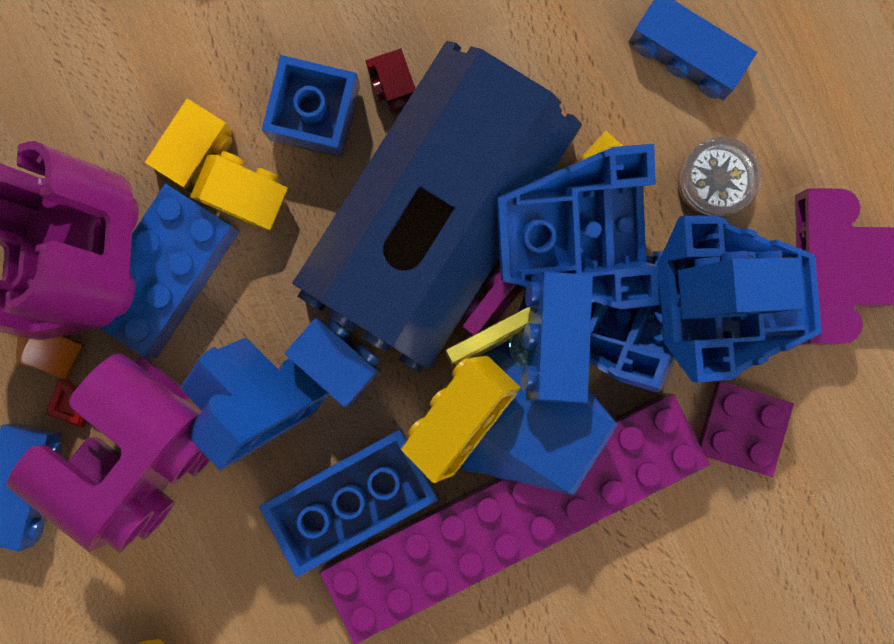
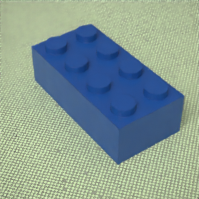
[100,183,239,358]
[259,428,438,578]

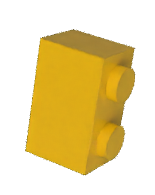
[145,98,233,193]
[190,151,288,230]

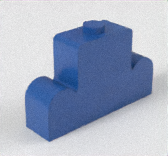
[181,338,329,471]

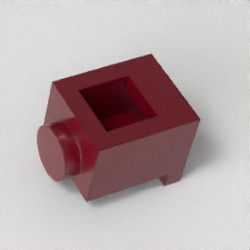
[365,48,416,114]

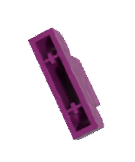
[795,188,894,345]

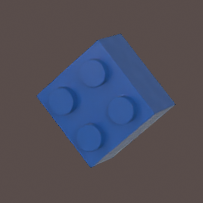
[262,55,360,158]
[678,251,805,319]
[284,317,382,407]

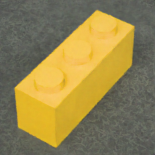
[401,355,521,483]

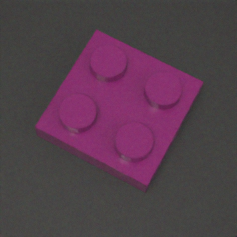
[462,268,524,337]
[699,381,794,477]

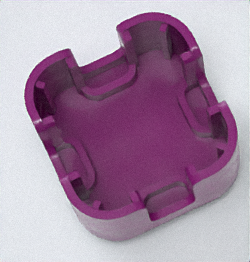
[0,141,139,340]
[6,354,210,553]

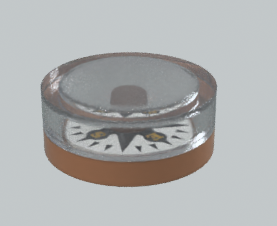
[678,137,762,218]

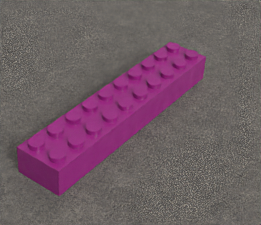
[319,393,710,644]

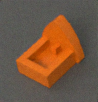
[16,336,83,379]

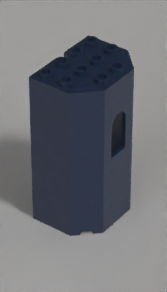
[292,41,582,373]

